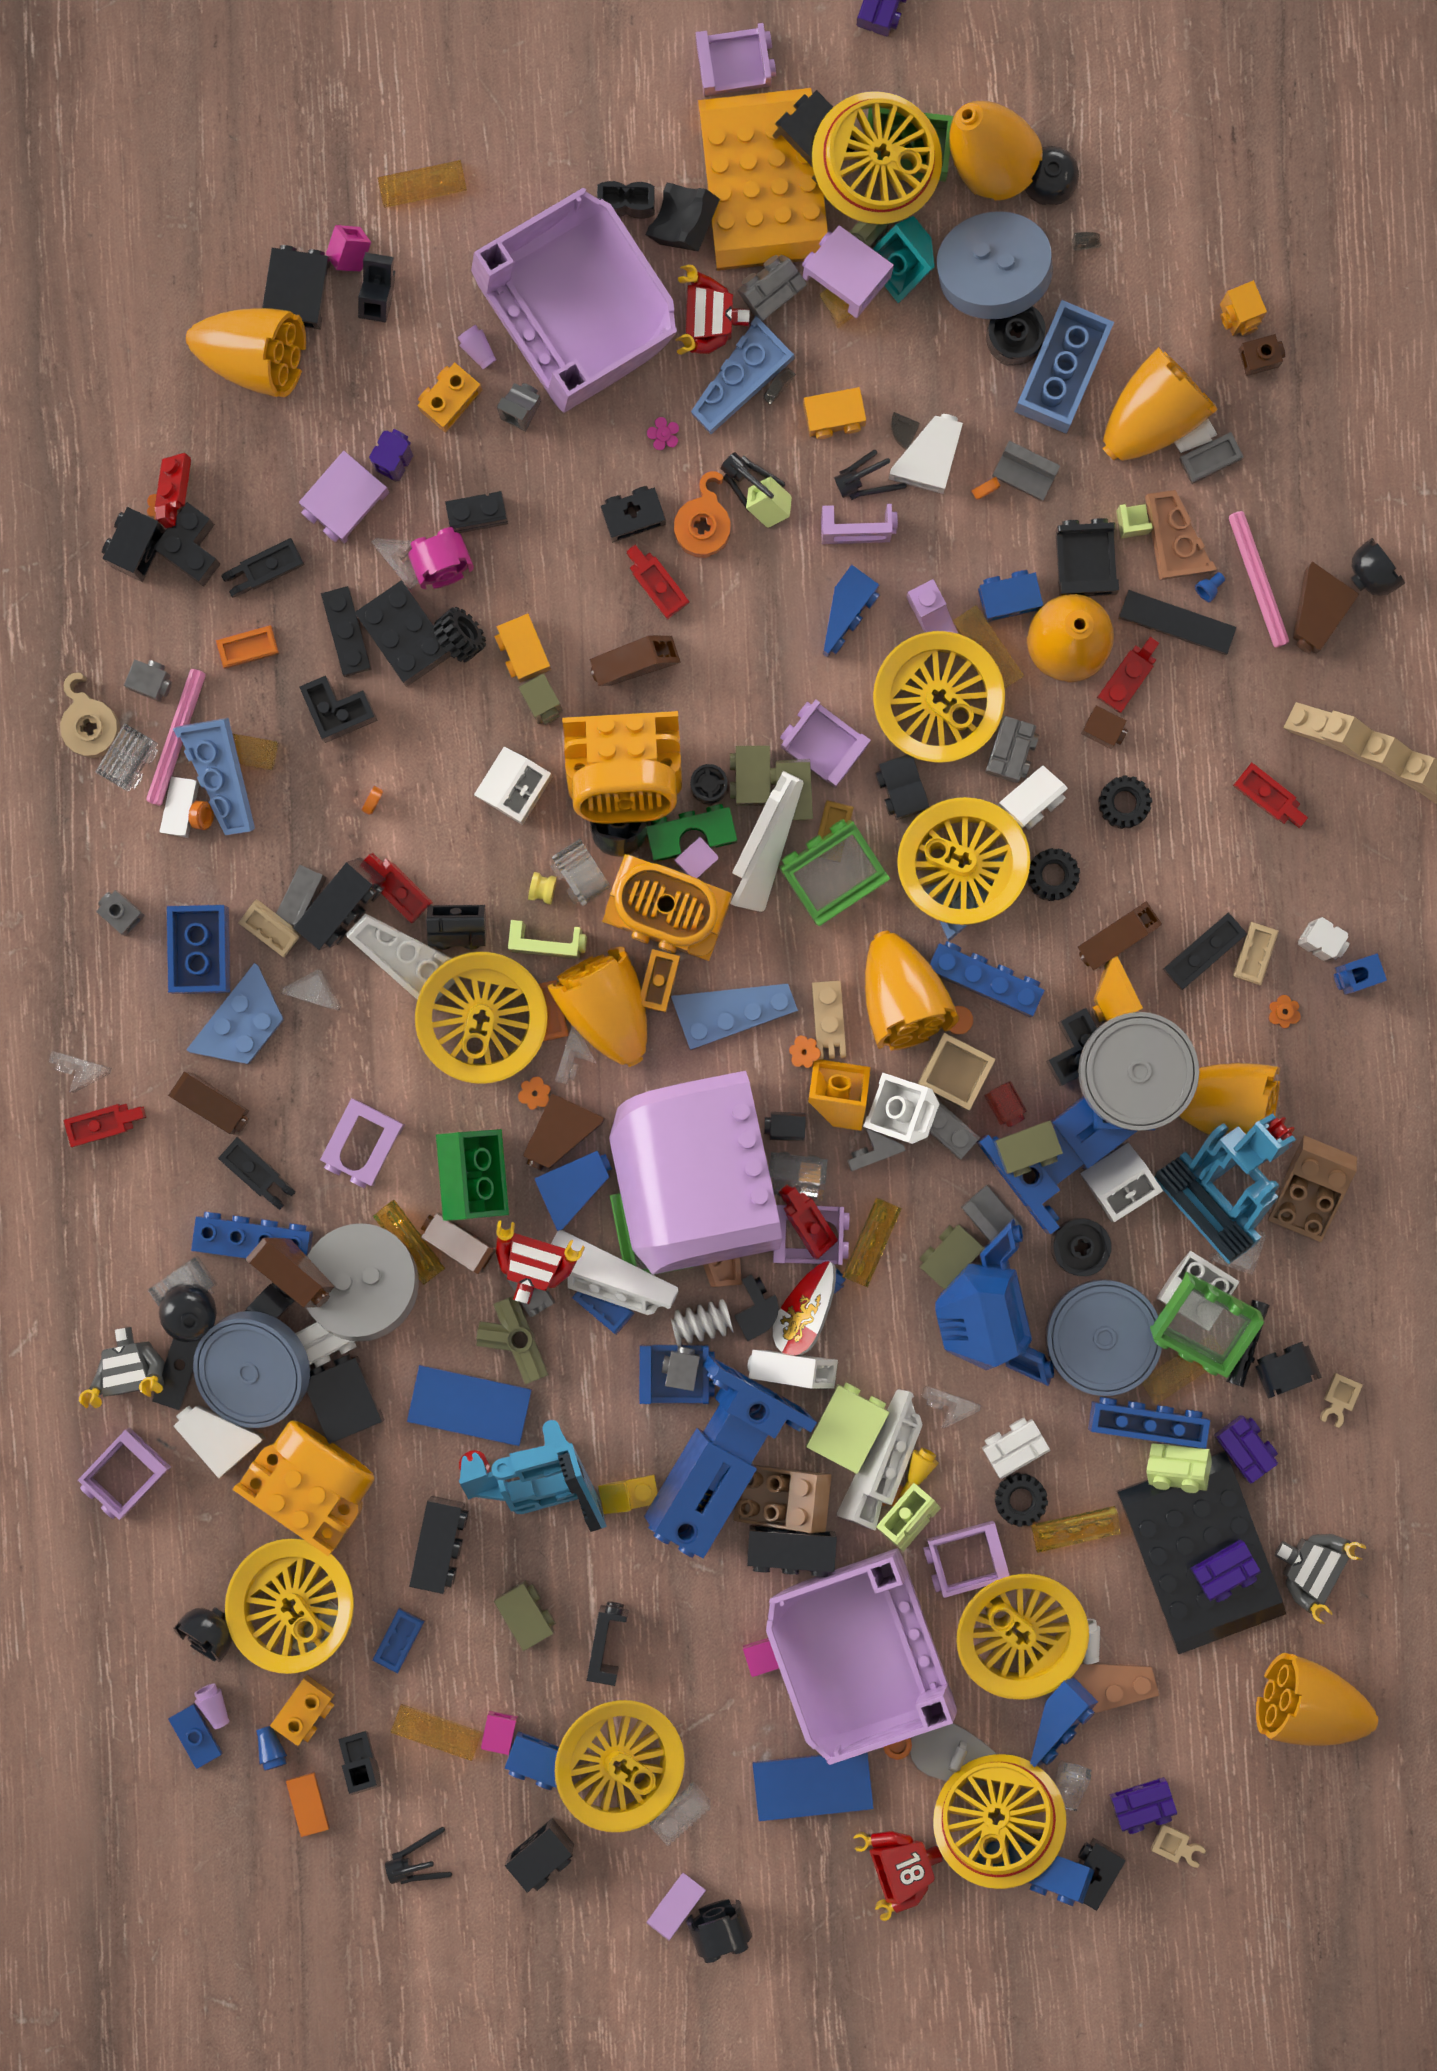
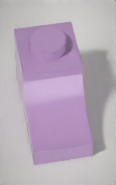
[906,579,958,634]

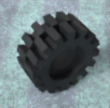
[433,607,486,663]
[1098,775,1152,829]
[1027,848,1080,901]
[994,1473,1048,1527]

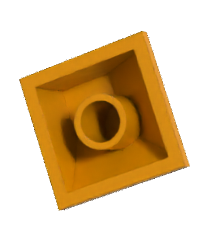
[1092,956,1143,1023]
[808,1060,871,1131]

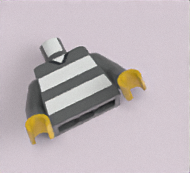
[79,1327,165,1408]
[1274,1534,1366,1624]

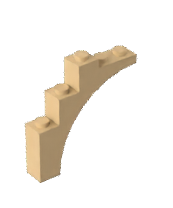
[1283,702,1437,804]

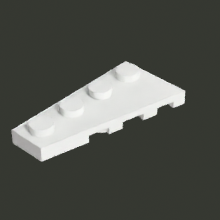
[346,913,460,1003]

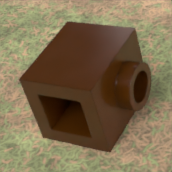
[1239,334,1285,376]
[1081,705,1128,749]

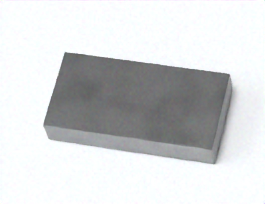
[1179,432,1244,484]

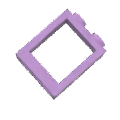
[78,1428,171,1520]
[923,1521,1010,1598]

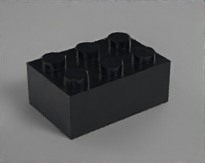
[355,580,451,687]
[293,857,386,950]
[409,1496,469,1594]
[747,1525,837,1577]

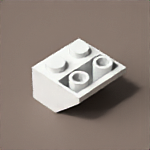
[474,747,553,825]
[997,766,1068,830]
[1080,1142,1163,1222]
[1156,1251,1239,1330]

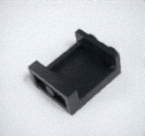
[772,90,859,184]
[262,245,331,330]
[1056,518,1119,597]
[307,1354,385,1444]
[586,1601,629,1686]

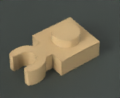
[1320,1373,1363,1428]
[1150,1824,1206,1868]

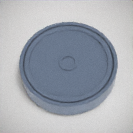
[937,212,1053,319]
[1045,1280,1162,1396]
[193,1311,310,1428]

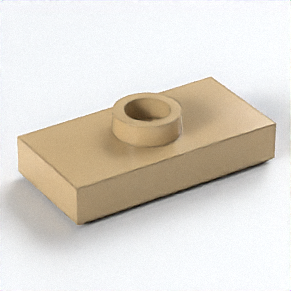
[239,899,301,957]
[1233,922,1279,986]

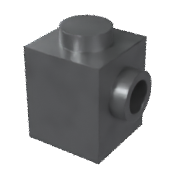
[124,659,172,702]
[96,890,145,936]
[662,1346,700,1391]

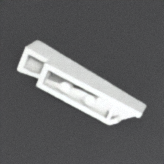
[730,771,804,912]
[551,1230,678,1315]
[837,1389,923,1530]

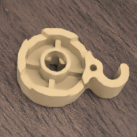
[60,673,121,758]

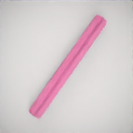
[1229,511,1289,648]
[146,669,205,806]

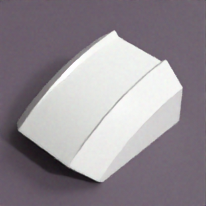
[863,1073,939,1144]

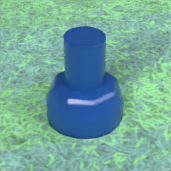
[1195,572,1225,602]

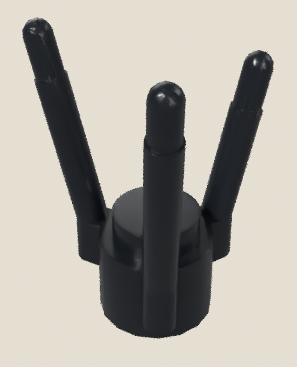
[834,450,907,501]
[720,452,785,512]
[385,1827,452,1885]

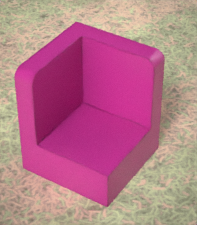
[326,225,371,272]
[743,1638,779,1677]
[481,1711,518,1755]

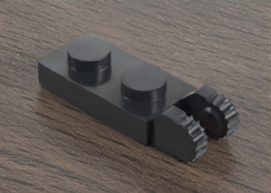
[221,538,305,597]
[218,1137,296,1210]

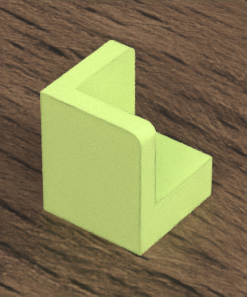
[746,476,792,527]
[1116,504,1153,538]

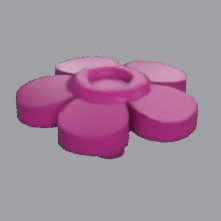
[647,417,679,450]

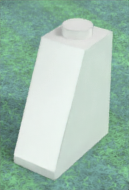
[889,414,963,494]
[748,1350,838,1388]
[174,1405,266,1478]

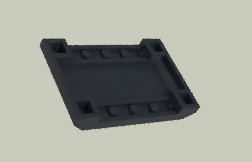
[1116,1451,1286,1655]

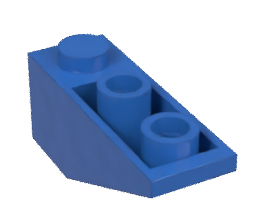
[823,565,880,658]
[1030,1677,1098,1767]

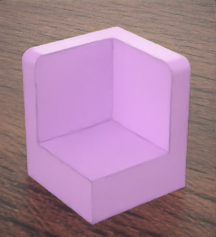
[675,837,718,879]

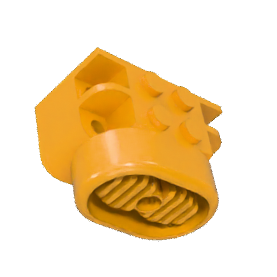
[562,711,682,824]
[602,854,733,961]
[232,1420,375,1556]

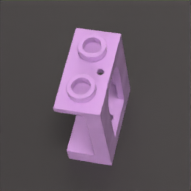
[821,504,898,544]
[320,1098,405,1188]
[773,1205,849,1265]

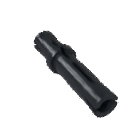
[1226,1299,1270,1387]

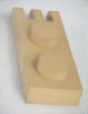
[812,981,846,1060]

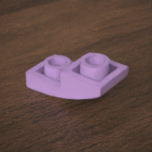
[646,1873,706,1941]

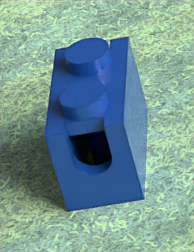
[978,570,1043,623]
[1334,953,1387,994]
[505,1731,559,1790]

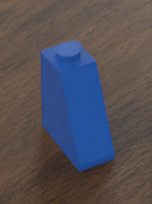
[534,1151,612,1231]

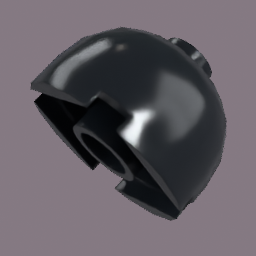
[1025,146,1079,205]
[1351,538,1405,596]
[590,821,648,857]
[159,1283,217,1343]
[173,1607,232,1662]

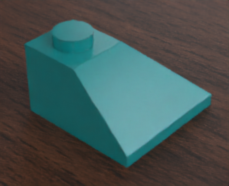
[873,216,935,303]

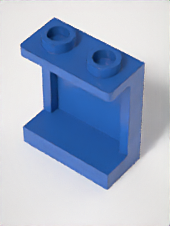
[639,1345,715,1404]

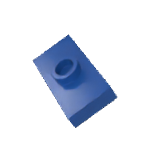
[572,1291,635,1335]
[372,1608,425,1674]
[168,1703,223,1769]

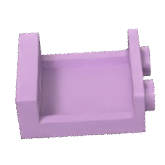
[696,23,776,96]
[802,225,894,318]
[299,451,389,544]
[780,699,871,789]

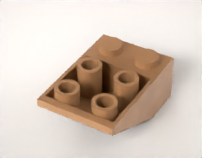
[1268,1135,1357,1242]
[734,1465,832,1533]

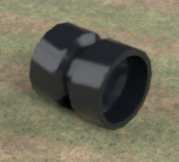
[690,764,728,805]

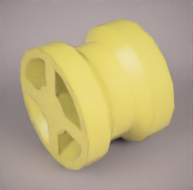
[528,872,557,905]

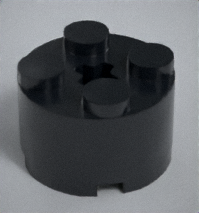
[986,306,1046,366]
[1051,1218,1112,1276]
[1255,1341,1322,1399]
[686,1899,752,1963]

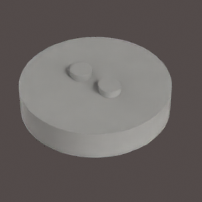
[1078,1012,1199,1131]
[307,1224,419,1342]

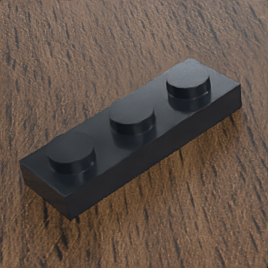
[321,586,372,677]
[1163,912,1247,990]

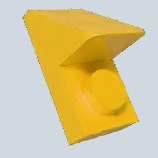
[598,1474,658,1514]

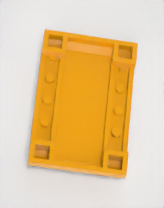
[698,88,828,271]

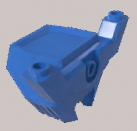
[935,1218,1054,1386]

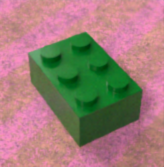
[436,1129,509,1221]

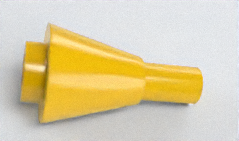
[900,1448,939,1497]

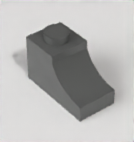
[497,383,541,432]

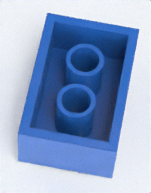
[167,905,231,994]

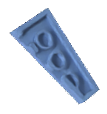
[691,316,795,434]
[173,718,255,835]
[671,984,798,1050]

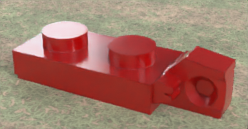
[155,453,191,528]
[626,544,690,620]
[1097,637,1159,714]
[1233,762,1308,828]
[364,853,433,923]
[63,1104,147,1148]
[779,1184,838,1259]

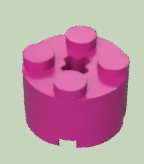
[408,527,474,589]

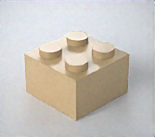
[917,1033,996,1111]

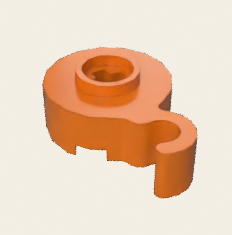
[674,471,731,558]

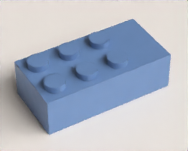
[1014,300,1114,434]

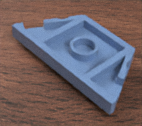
[186,963,284,1064]

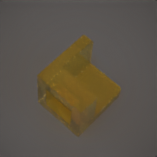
[820,289,854,329]

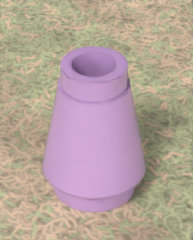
[458,325,497,369]
[194,1684,230,1729]

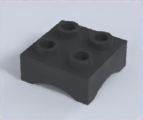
[645,183,720,252]

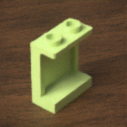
[508,920,587,959]
[806,1382,890,1474]

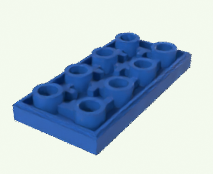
[407,1365,532,1446]
[752,1752,874,1821]

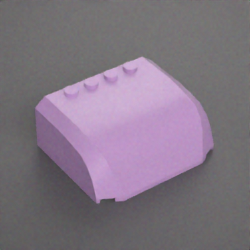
[471,188,677,413]
[609,1071,782,1275]
[766,1548,957,1765]

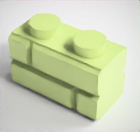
[1147,1443,1212,1493]
[876,1483,941,1552]

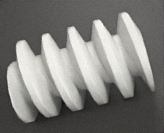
[671,1299,734,1346]

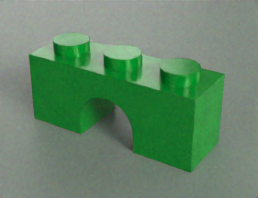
[647,804,737,863]

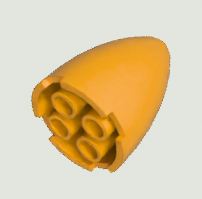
[949,101,1043,201]
[186,308,306,397]
[1103,347,1218,461]
[1027,594,1114,682]
[865,930,959,1051]
[548,947,647,1067]
[1179,1063,1280,1137]
[1256,1653,1378,1746]

